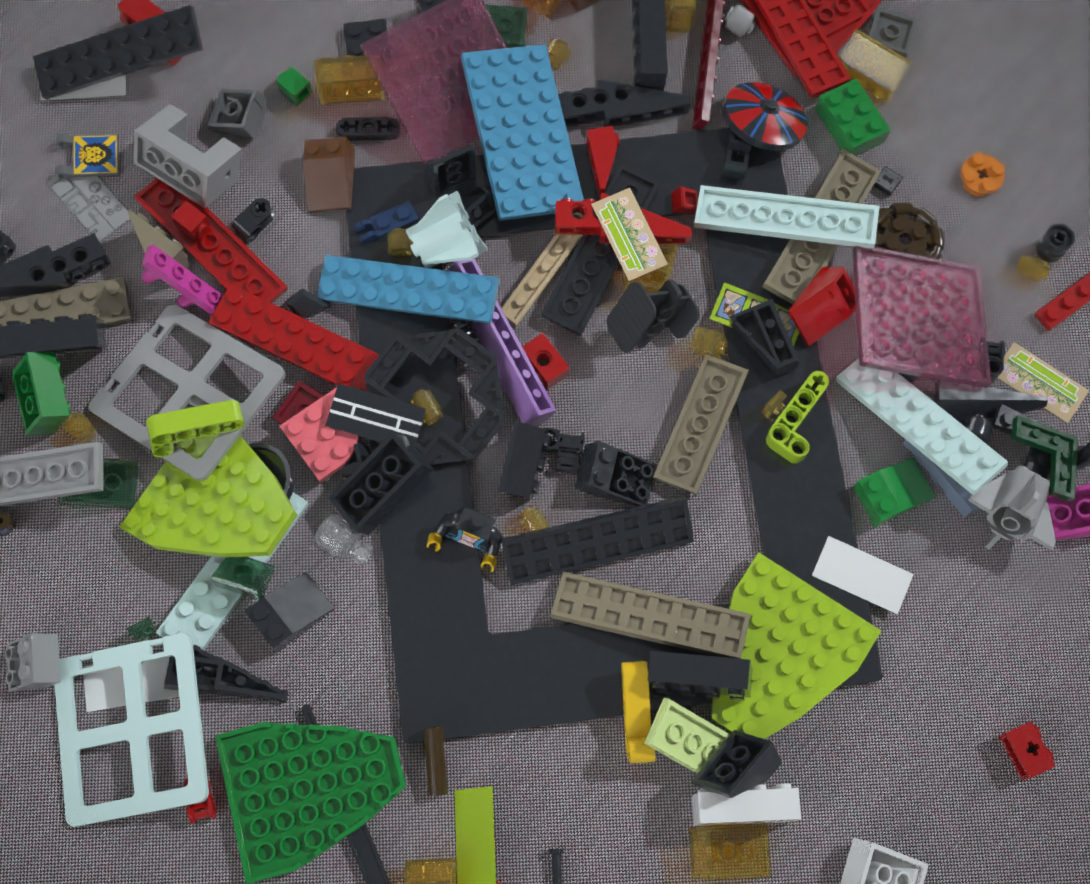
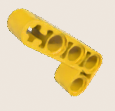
[621,661,655,764]

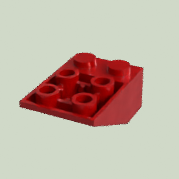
[788,267,861,346]

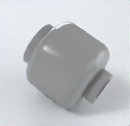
[723,5,756,37]

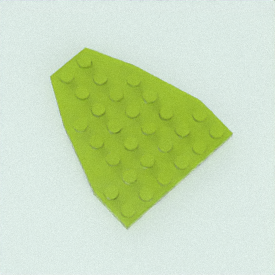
[119,434,297,557]
[711,552,881,739]

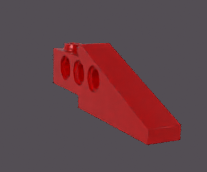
[555,193,692,244]

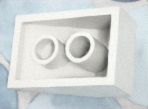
[840,838,929,884]

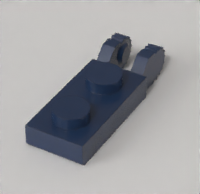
[353,201,419,244]

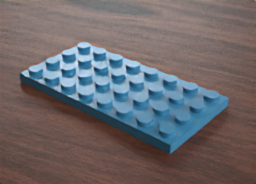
[461,44,584,221]

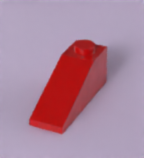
[586,126,620,199]

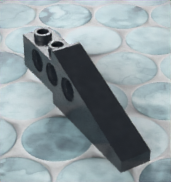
[558,80,690,127]
[0,233,110,297]

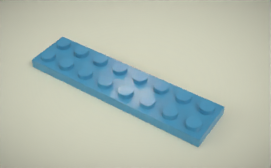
[317,255,500,324]

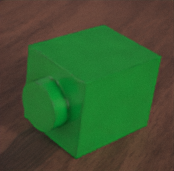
[276,66,312,106]

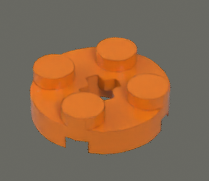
[959,152,1005,197]

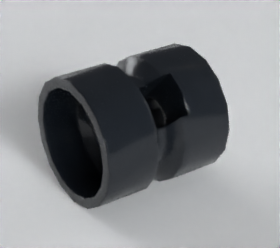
[1036,224,1075,262]

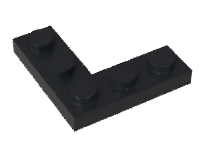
[992,404,1051,479]

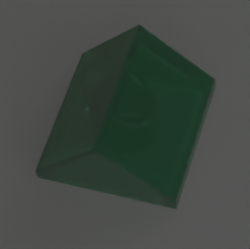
[211,557,275,600]

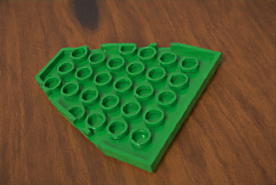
[215,722,407,884]

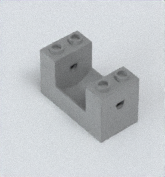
[134,104,242,208]

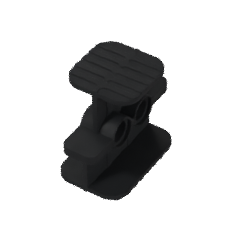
[606,280,699,353]

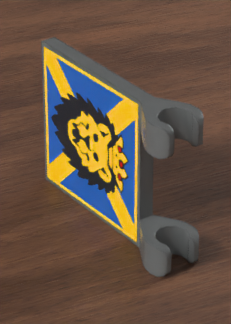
[56,133,119,179]

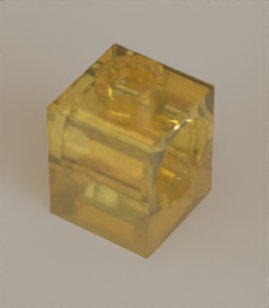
[689,326,728,359]

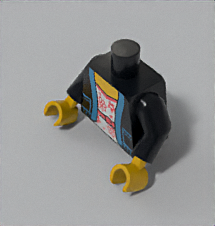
[427,507,503,572]

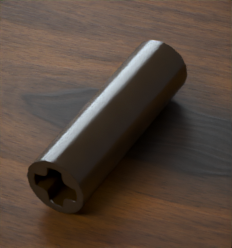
[423,726,448,795]

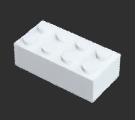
[692,784,801,826]

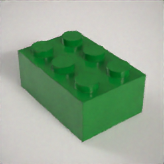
[815,78,891,156]
[12,352,70,436]

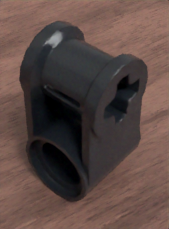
[232,198,274,242]
[977,338,1006,384]

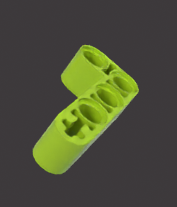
[766,371,829,463]
[146,400,245,458]

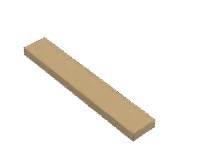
[501,213,583,327]

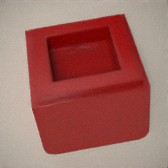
[671,186,699,213]

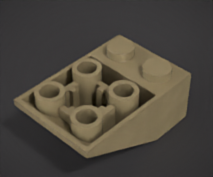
[128,210,190,269]

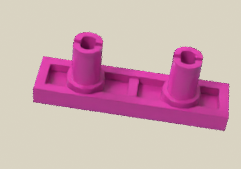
[142,244,222,315]

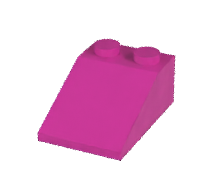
[1047,484,1090,540]

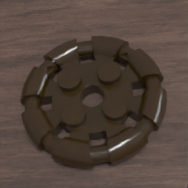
[867,203,945,277]

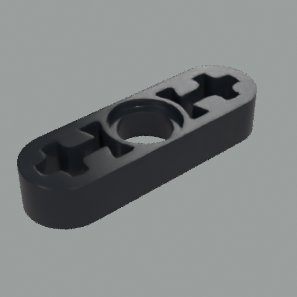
[336,117,400,141]

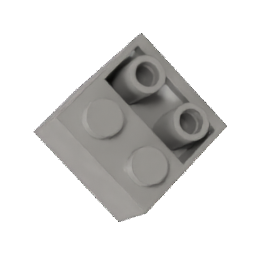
[5,633,61,692]

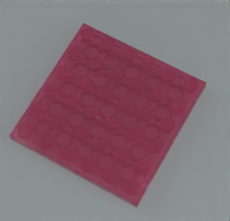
[360,0,507,165]
[853,245,991,388]

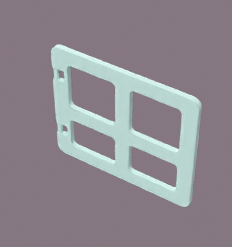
[55,633,209,827]

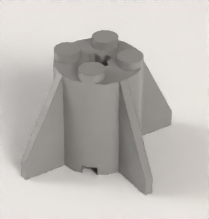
[968,466,1056,550]

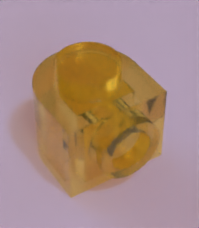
[546,38,572,69]
[387,228,413,256]
[63,411,96,443]

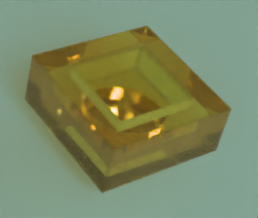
[761,390,787,418]

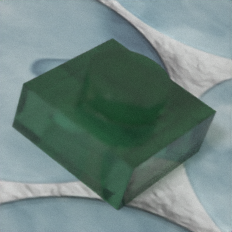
[127,617,158,641]

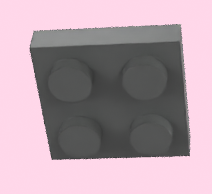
[865,7,918,59]

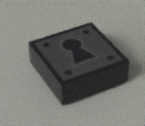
[873,166,903,196]

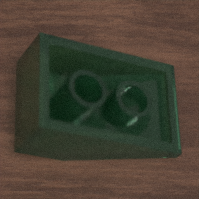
[56,458,138,508]

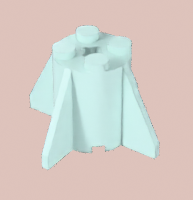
[406,191,488,268]

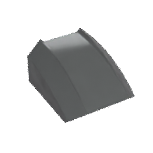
[207,89,267,137]

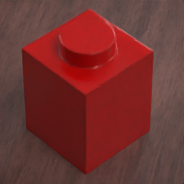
[171,200,210,241]

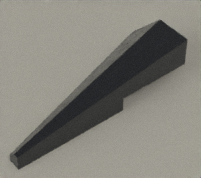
[934,378,1048,423]
[164,644,289,702]

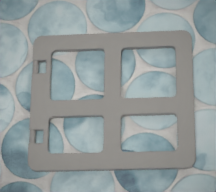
[89,305,285,481]

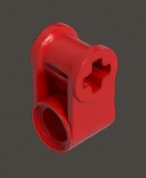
[184,776,217,824]

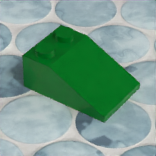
[852,457,936,528]

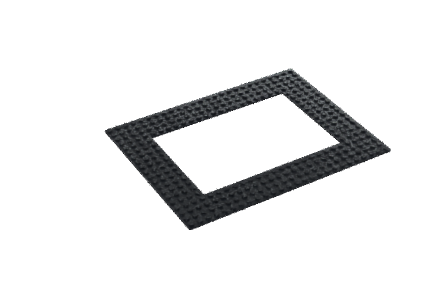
[346,128,883,744]

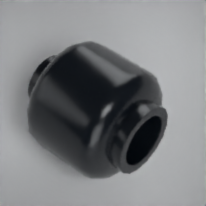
[962,414,992,445]

